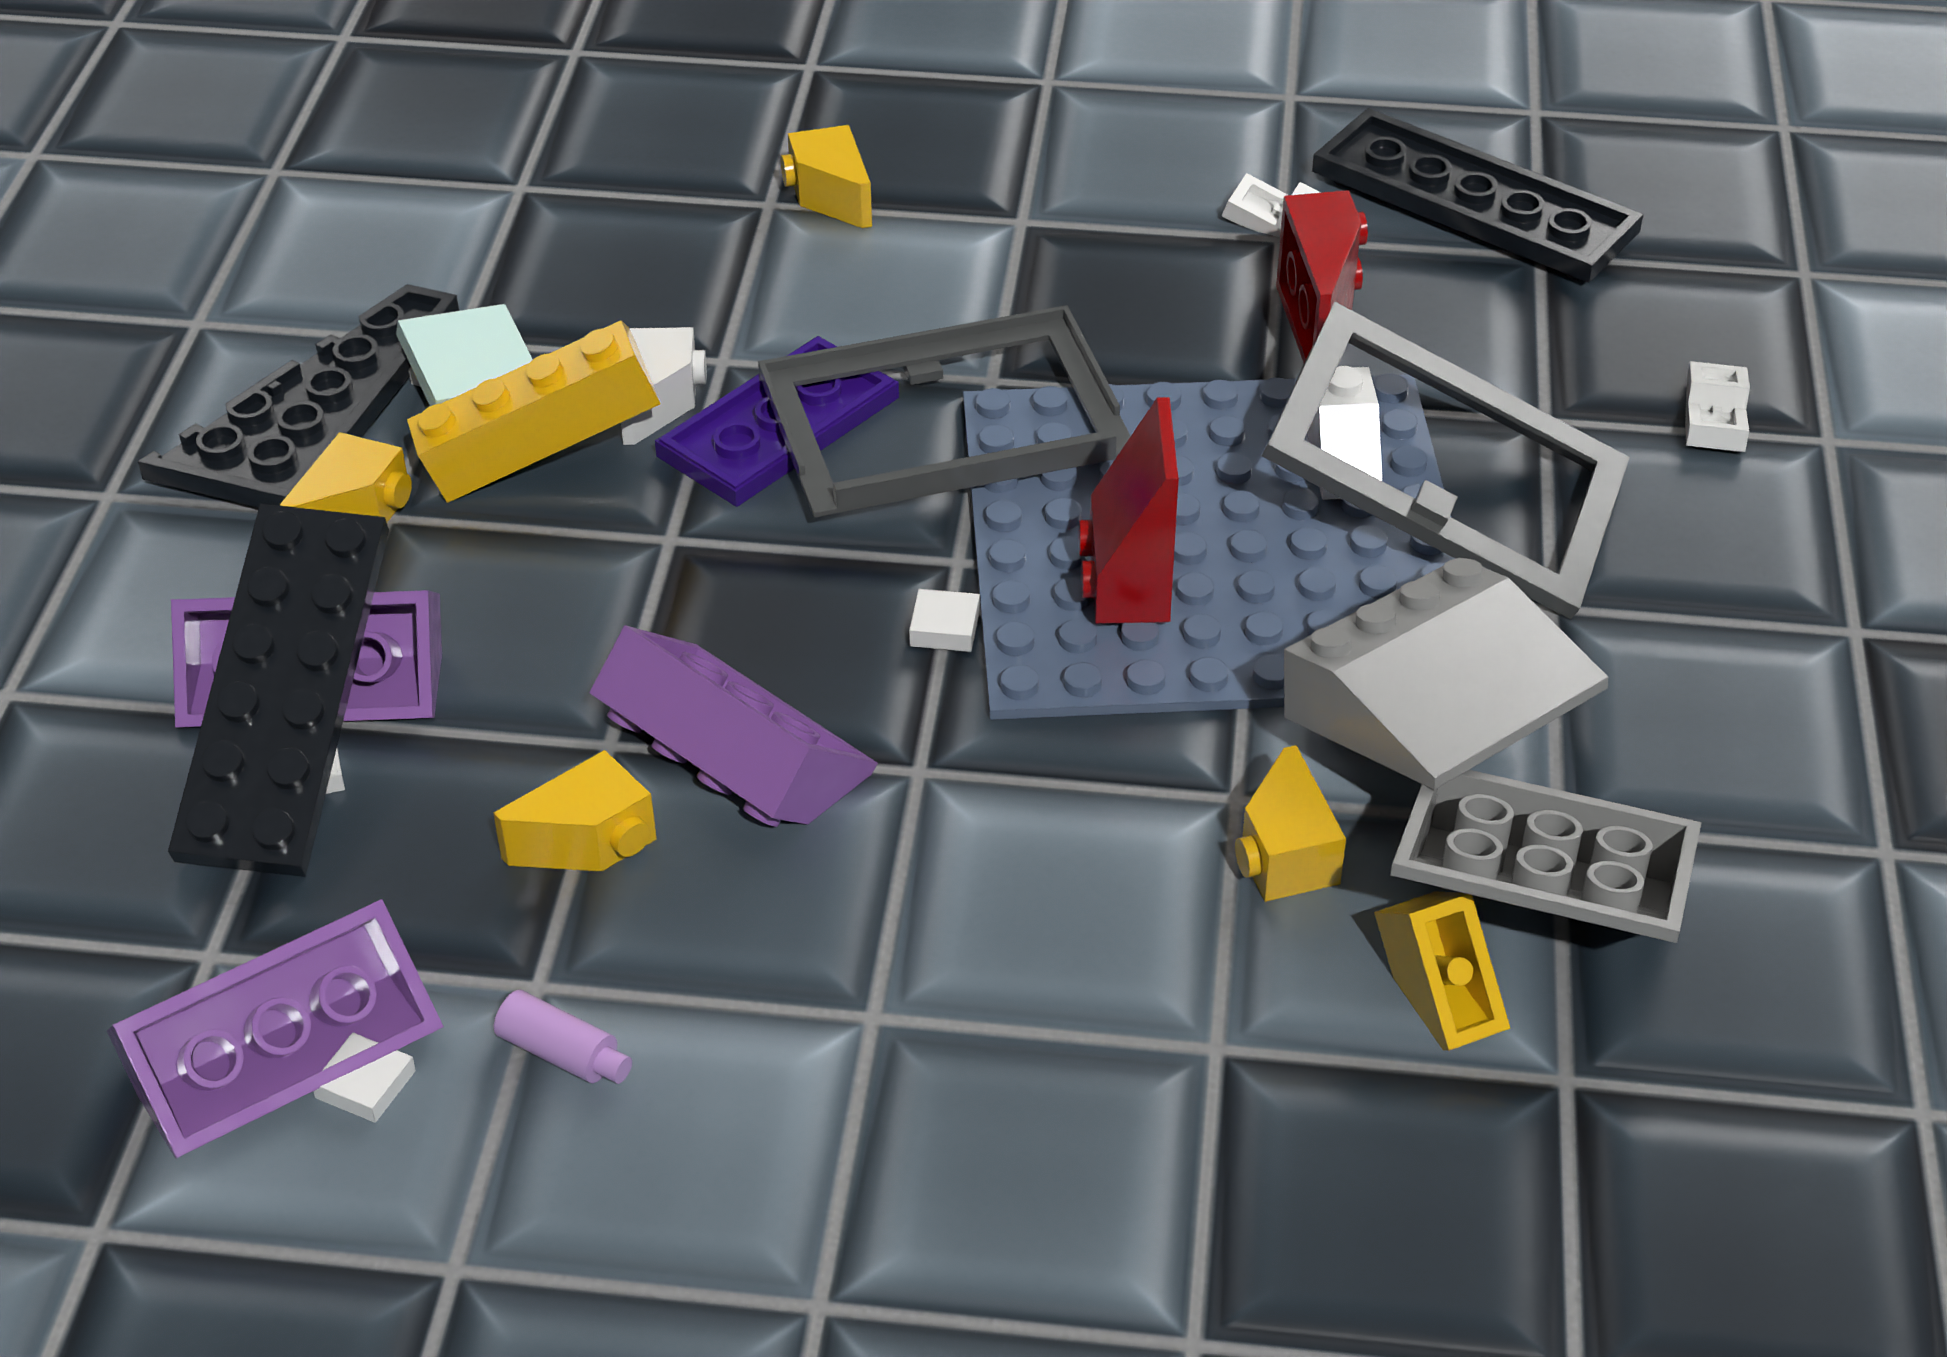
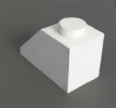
[621,327,707,445]
[1307,366,1382,500]

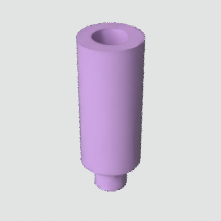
[494,990,632,1084]

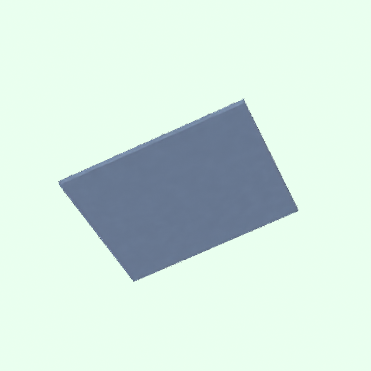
[963,373,1455,720]

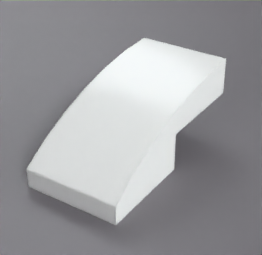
[1222,173,1321,237]
[1685,361,1750,452]

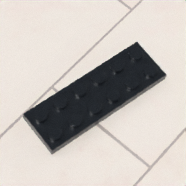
[1312,108,1644,283]
[168,504,389,877]

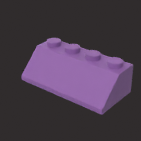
[171,590,442,727]
[589,625,878,827]
[107,899,444,1159]

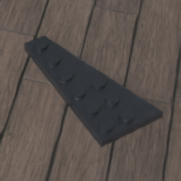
[138,284,459,507]

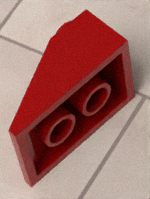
[1276,190,1368,363]
[1078,397,1179,623]

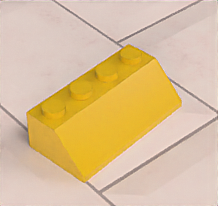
[407,320,661,503]

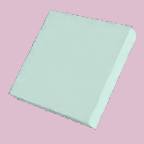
[396,304,533,406]

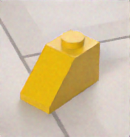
[780,125,872,228]
[280,432,412,523]
[1235,745,1346,902]
[493,750,657,871]
[1374,891,1511,1051]

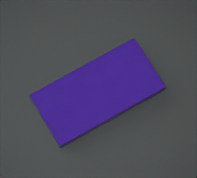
[655,336,899,507]

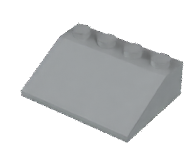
[1284,557,1609,790]
[1390,770,1702,943]

